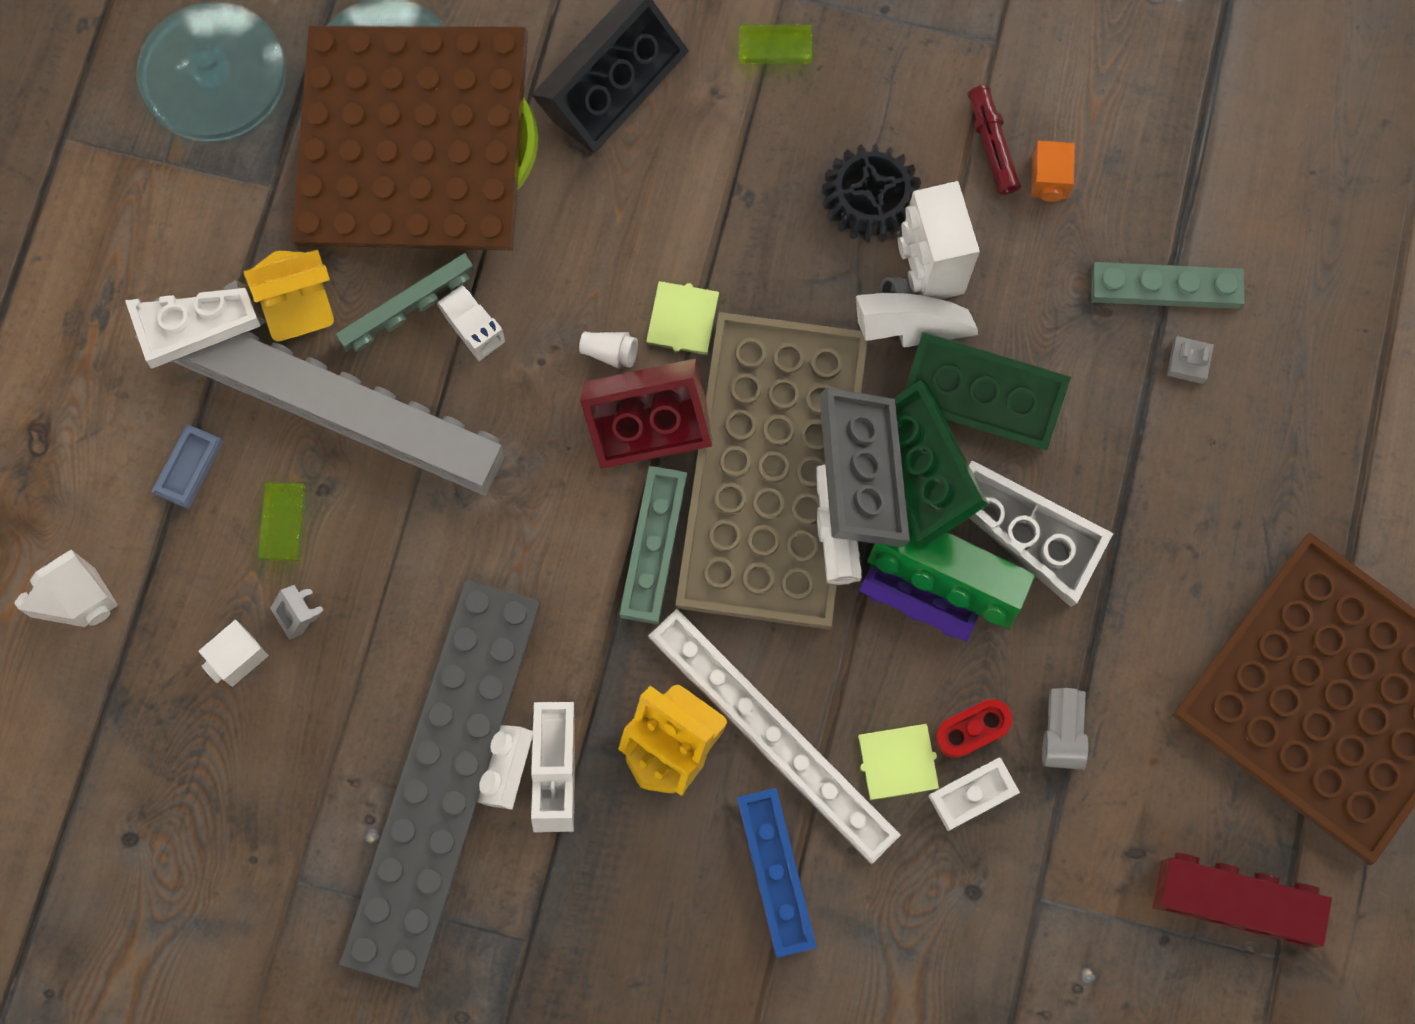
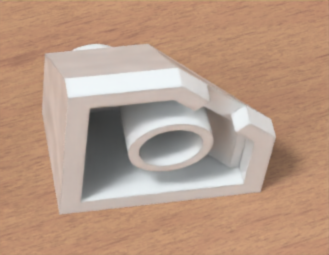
[14,550,118,627]

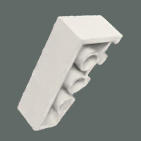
[969,461,1113,607]

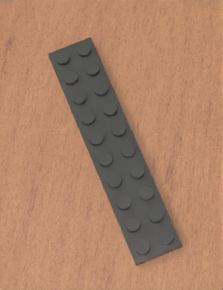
[339,580,541,989]

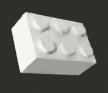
[898,181,980,300]

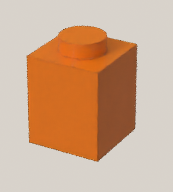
[1030,141,1075,202]

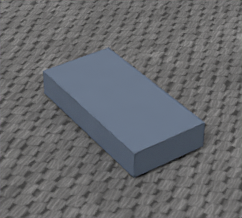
[151,424,224,509]

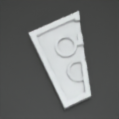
[125,288,261,369]

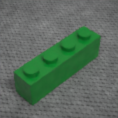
[867,525,1036,629]

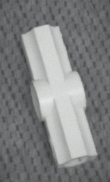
[816,464,861,585]

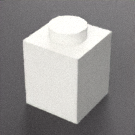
[199,619,269,687]

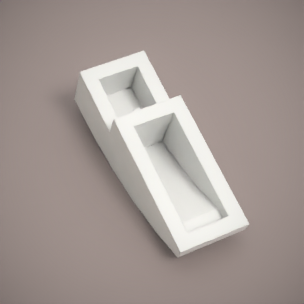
[856,293,978,347]
[531,702,575,832]

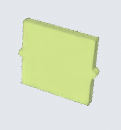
[646,281,719,355]
[858,724,939,800]

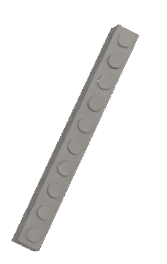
[135,298,505,496]

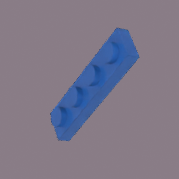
[737,788,817,958]

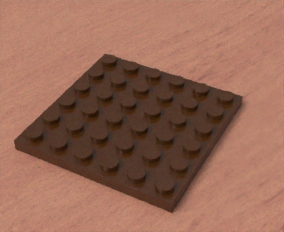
[291,26,528,251]
[1172,532,1415,865]

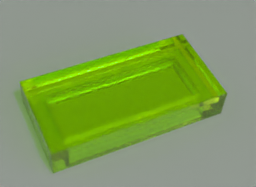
[739,25,812,64]
[258,482,306,562]

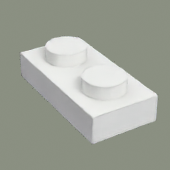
[477,725,534,810]
[929,757,1020,831]

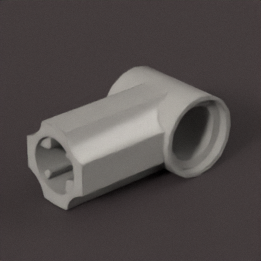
[1042,688,1088,770]

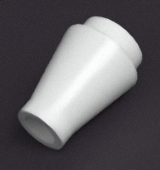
[579,331,638,369]

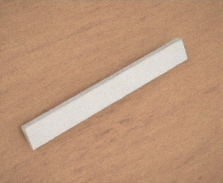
[649,609,901,865]

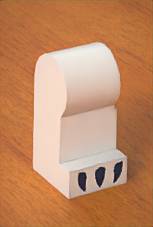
[437,285,506,361]

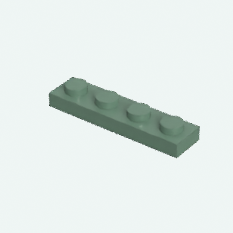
[336,253,473,352]
[1091,262,1245,309]
[620,466,687,625]

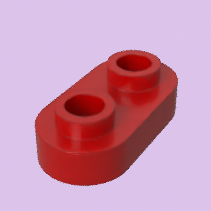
[936,699,1013,758]

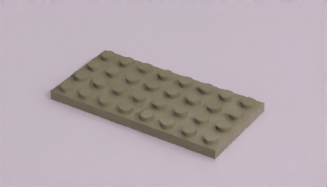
[675,312,868,630]

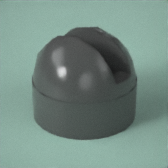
[879,277,912,294]

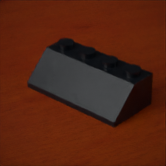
[531,0,689,153]

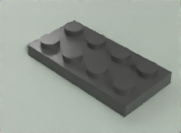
[819,387,910,547]

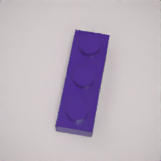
[859,564,979,642]

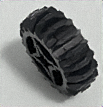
[821,143,921,244]

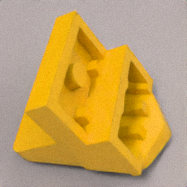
[243,250,334,341]
[618,685,727,796]

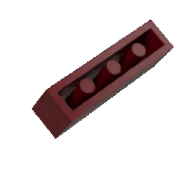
[1153,853,1332,948]

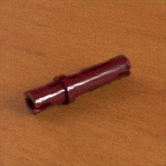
[967,85,1021,195]

